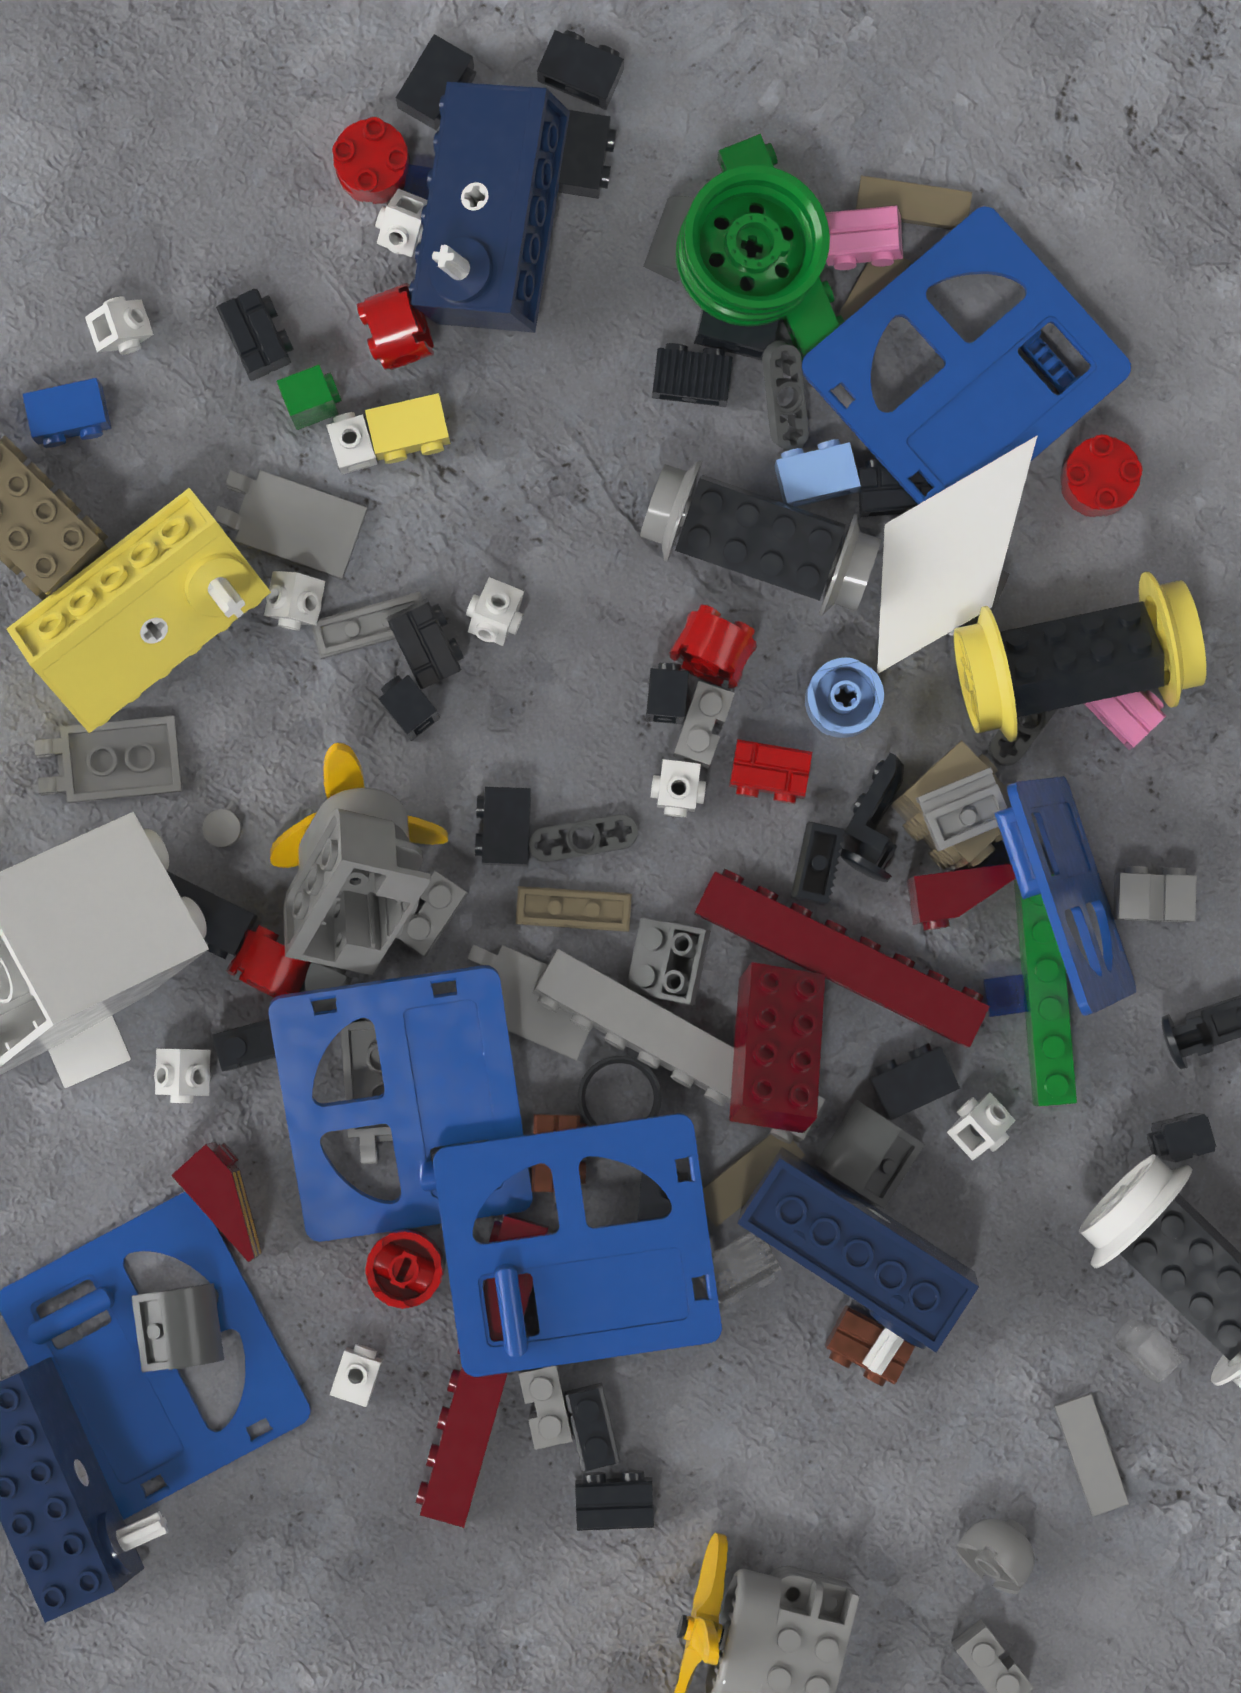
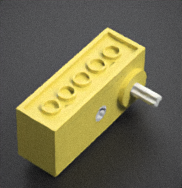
[7,488,271,733]

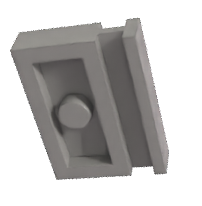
[916,767,1007,851]

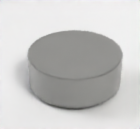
[202,809,242,848]

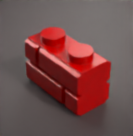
[729,739,812,804]

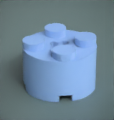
[805,657,884,738]

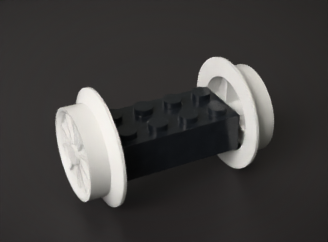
[1079,1154,1241,1388]

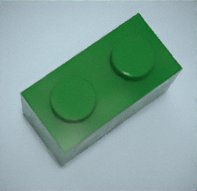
[276,365,342,430]

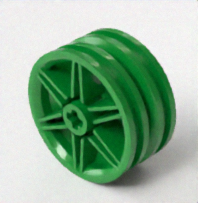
[675,165,830,326]

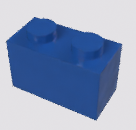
[22,378,112,448]

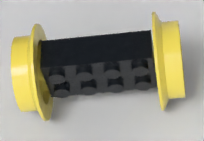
[954,572,1207,742]

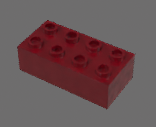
[729,962,825,1133]

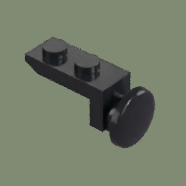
[840,753,904,882]
[1161,995,1241,1069]

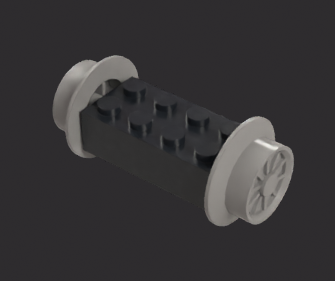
[640,460,881,616]

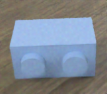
[774,439,861,507]

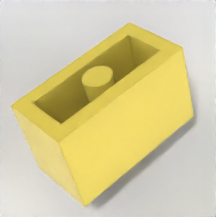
[365,393,451,464]

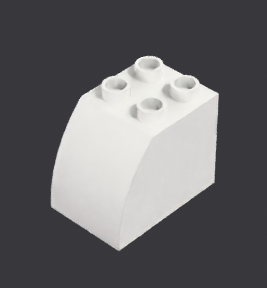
[0,811,209,1075]

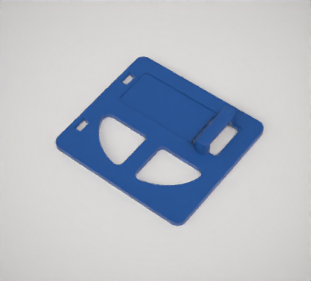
[802,206,1131,505]
[994,776,1136,1016]
[268,965,533,1242]
[433,1113,722,1377]
[0,1192,311,1520]

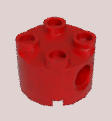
[332,117,410,204]
[357,283,434,370]
[1060,434,1143,517]
[669,604,757,688]
[226,925,311,998]
[365,1229,445,1309]

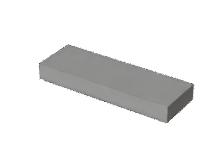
[312,592,422,659]
[1054,1393,1129,1516]

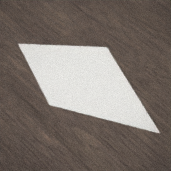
[877,436,1037,674]

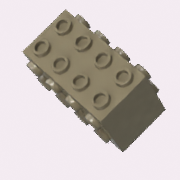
[0,435,109,600]
[891,740,1012,871]

